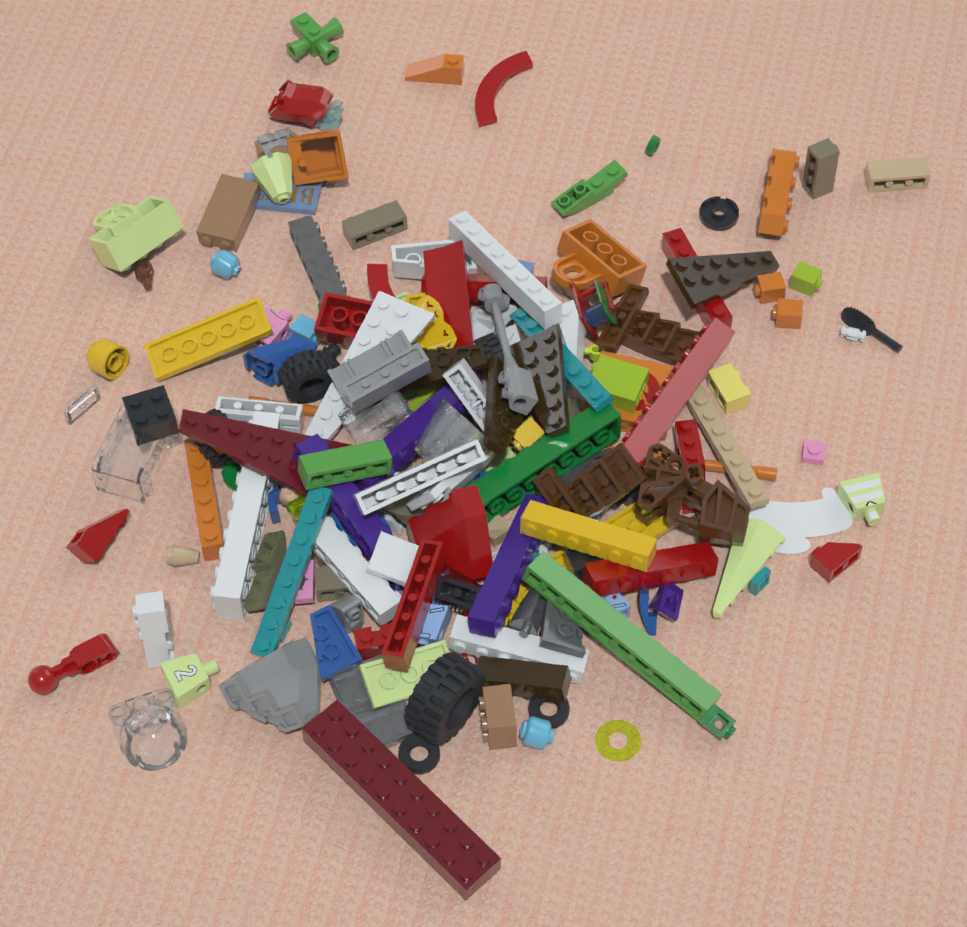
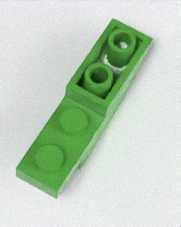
[551,160,628,216]

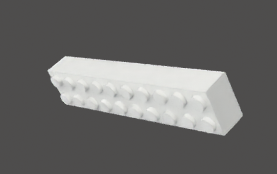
[210,411,283,622]

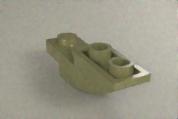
[244,530,286,612]

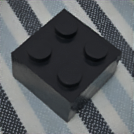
[122,385,179,446]

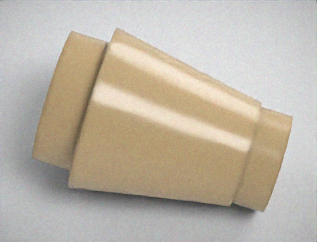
[167,545,199,567]

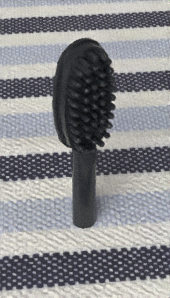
[841,306,903,353]

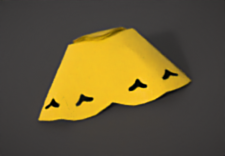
[411,295,457,349]

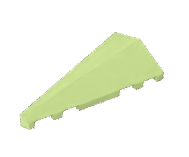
[713,518,785,618]

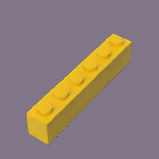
[520,500,657,572]

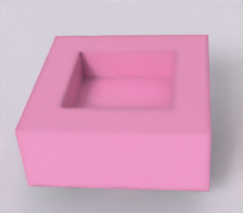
[802,440,826,465]

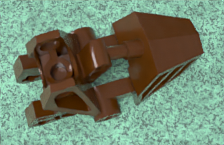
[637,444,751,546]

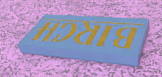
[243,173,323,215]

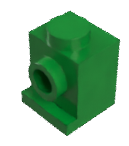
[699,703,736,741]

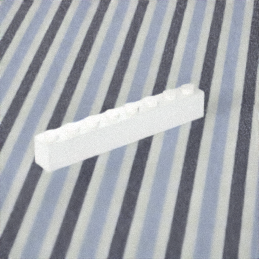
[448,211,562,330]

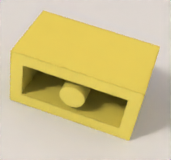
[707,363,751,415]

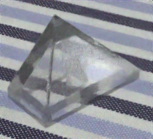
[64,385,100,425]

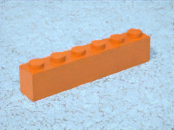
[184,439,224,562]

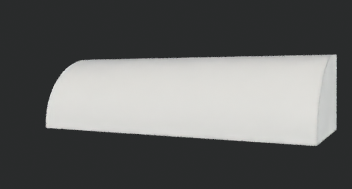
[443,358,487,432]

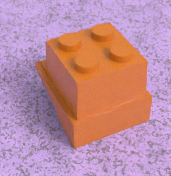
[286,128,349,185]

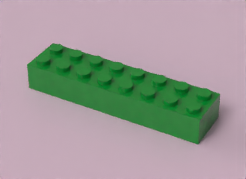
[466,404,621,523]

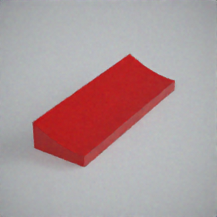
[423,240,475,348]

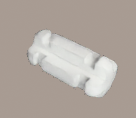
[840,326,866,342]

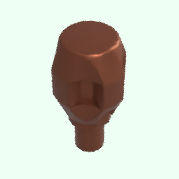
[134,258,153,290]

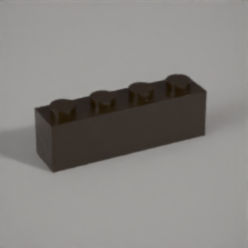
[477,656,572,702]

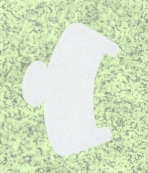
[735,488,853,554]

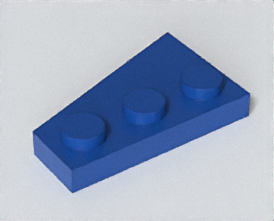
[310,605,362,682]

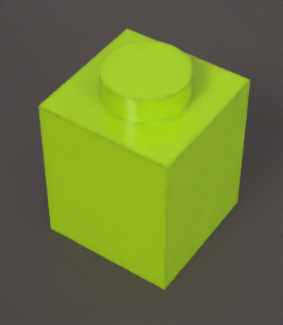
[789,261,824,297]

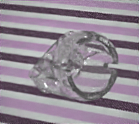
[338,391,414,445]
[108,688,188,771]

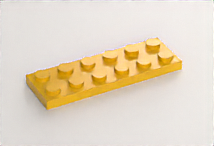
[144,296,274,382]

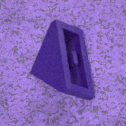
[648,583,684,621]

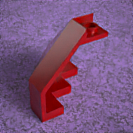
[406,485,493,582]

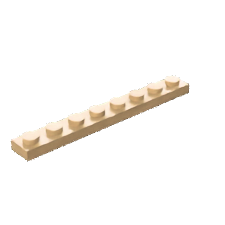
[686,382,770,509]

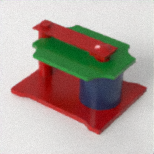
[570,278,617,340]

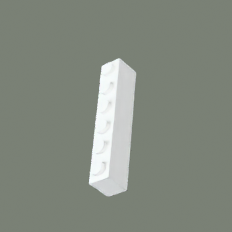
[353,439,487,515]
[313,515,401,625]
[448,614,590,684]

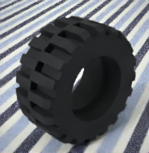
[404,652,486,745]

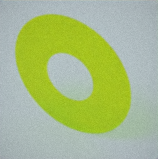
[595,720,642,761]

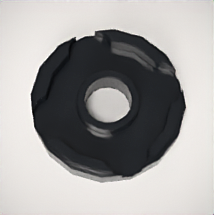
[699,196,739,231]

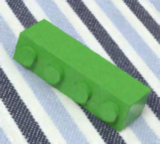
[298,439,392,490]

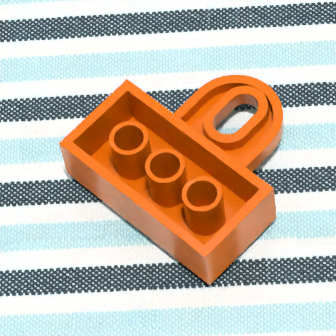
[551,219,647,297]

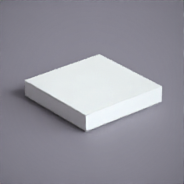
[366,531,419,587]

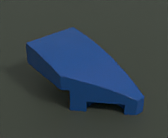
[268,486,281,524]
[640,589,657,635]

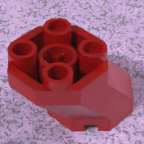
[268,79,334,127]

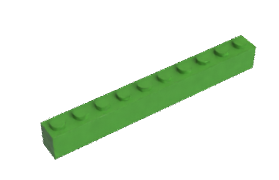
[522,551,722,722]

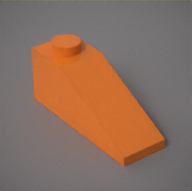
[405,54,464,85]

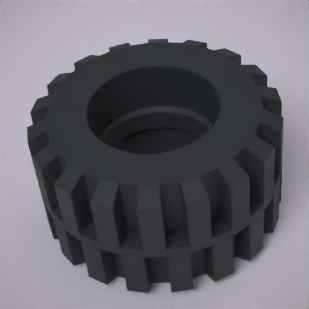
[279,349,333,403]

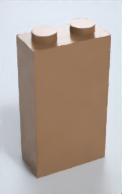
[196,174,261,252]

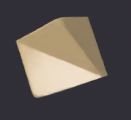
[488,514,510,548]

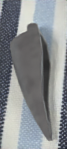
[509,587,546,637]

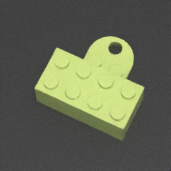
[88,195,184,272]

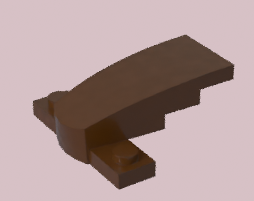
[596,283,701,365]
[533,443,648,518]

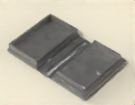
[328,655,415,748]

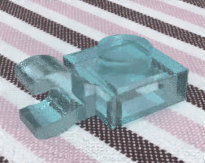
[316,100,344,131]

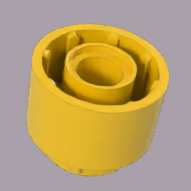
[86,339,129,380]

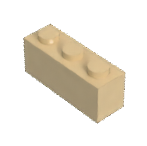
[864,157,930,193]

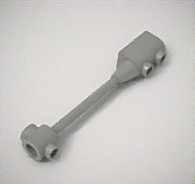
[478,283,538,415]

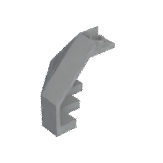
[219,637,320,733]

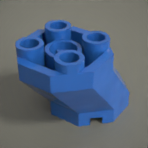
[243,332,318,386]

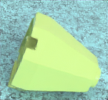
[251,152,292,204]

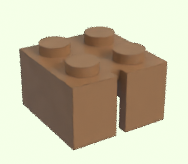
[479,684,517,750]

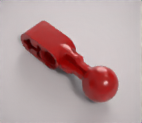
[28,633,119,694]

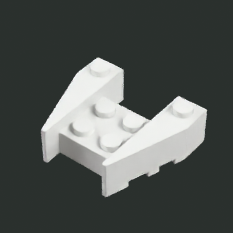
[496,300,586,365]

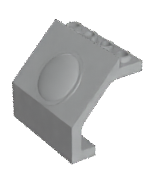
[327,330,431,414]

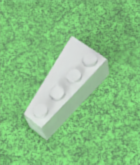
[391,240,477,279]

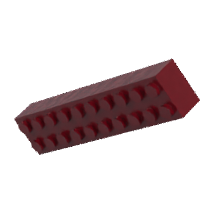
[302,700,501,901]

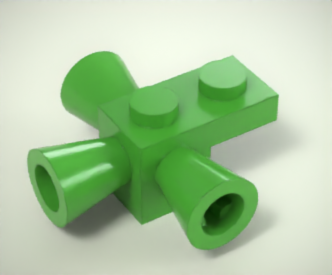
[286,12,344,63]

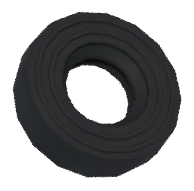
[528,698,570,729]
[398,733,440,775]

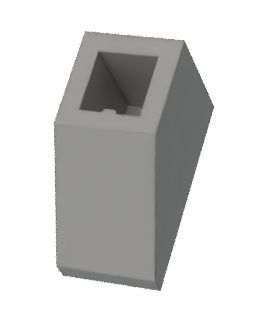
[331,594,365,634]

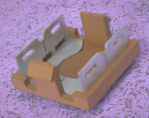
[254,127,298,158]

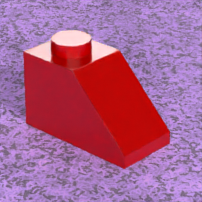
[810,542,863,583]

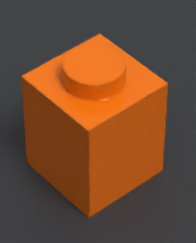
[753,272,786,304]
[772,298,803,329]

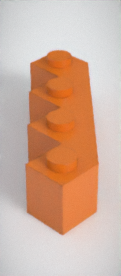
[758,148,800,236]

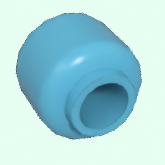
[209,249,241,280]
[519,716,555,750]

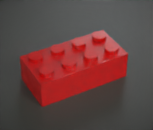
[314,292,373,346]

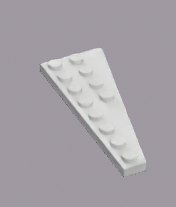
[305,291,435,440]

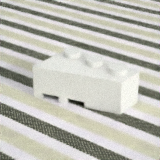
[132,591,175,668]

